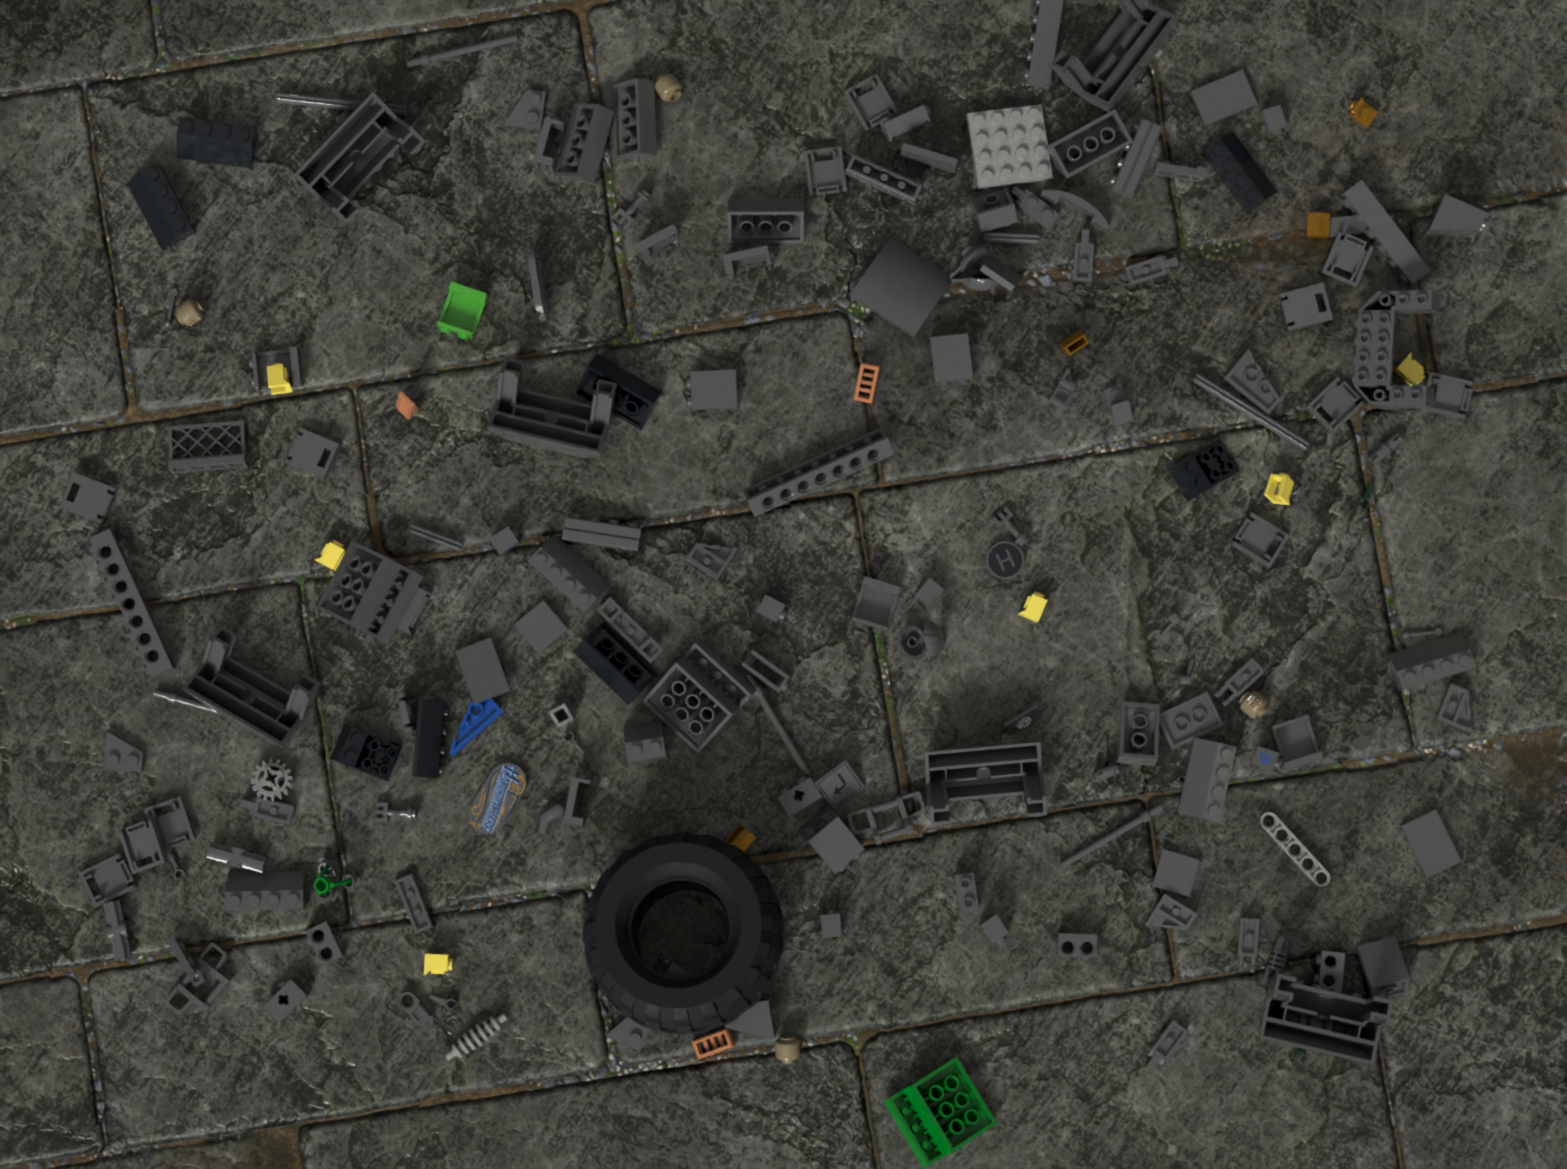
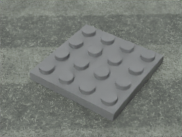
[966,104,1053,189]

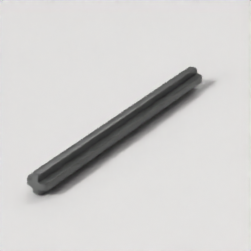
[276,92,408,116]
[1193,373,1310,450]

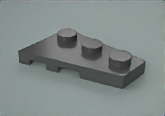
[1224,349,1281,415]

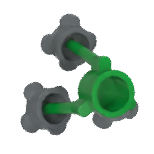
[314,857,362,904]

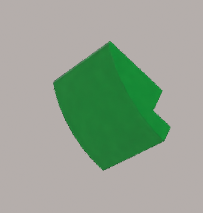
[883,1056,997,1168]

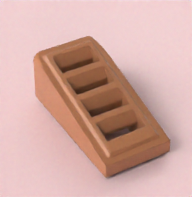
[853,361,880,404]
[396,392,419,419]
[691,1028,736,1059]

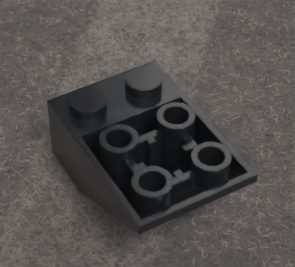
[1168,439,1239,502]
[330,723,402,782]

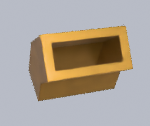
[1307,212,1330,239]
[1059,330,1089,356]
[724,824,756,852]

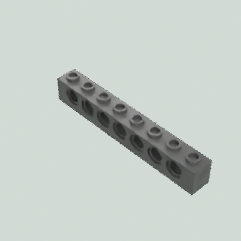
[742,427,894,517]
[88,528,176,678]

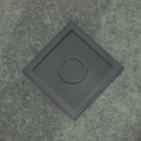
[980,256,1023,291]
[514,600,568,654]
[1152,849,1200,897]

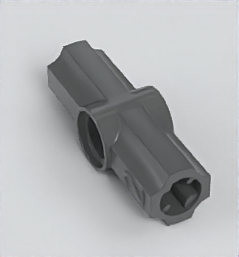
[207,842,268,873]
[103,900,132,961]

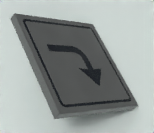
[814,759,865,810]

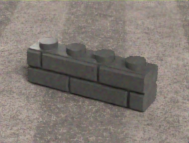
[1110,119,1163,199]
[845,153,923,206]
[562,514,642,552]

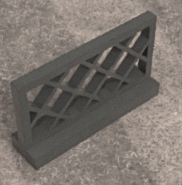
[168,420,248,474]

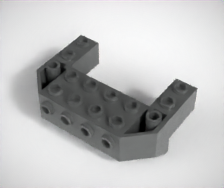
[1352,290,1441,411]

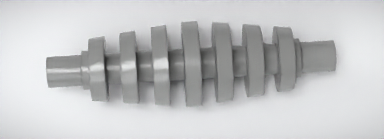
[444,1013,507,1061]

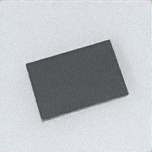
[1190,69,1258,127]
[900,142,958,173]
[455,637,511,704]
[1159,691,1224,750]
[1401,809,1462,878]

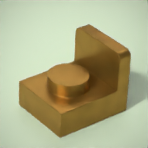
[1348,97,1378,129]

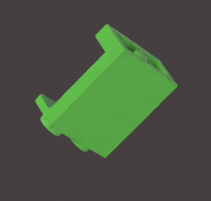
[436,281,489,340]

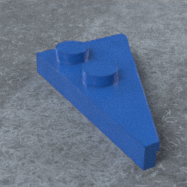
[449,698,504,757]

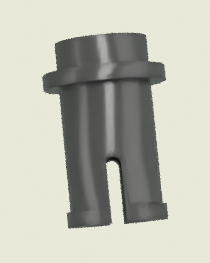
[1094,763,1119,782]

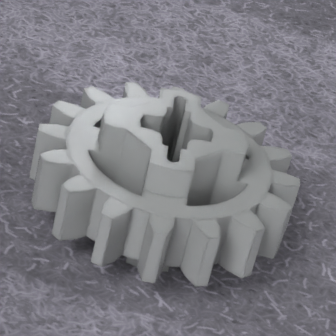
[250,759,293,801]

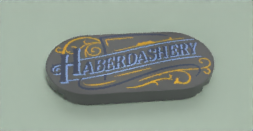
[527,246,550,322]
[468,763,527,834]

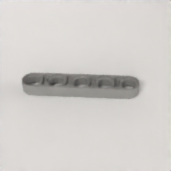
[1259,812,1330,887]

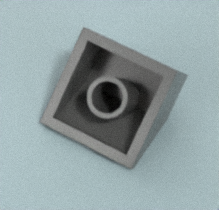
[969,186,1018,233]

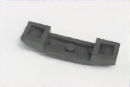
[1040,190,1110,233]
[597,597,664,663]

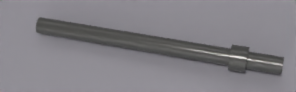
[406,34,518,68]
[745,673,810,776]
[154,689,221,715]
[1060,804,1163,868]

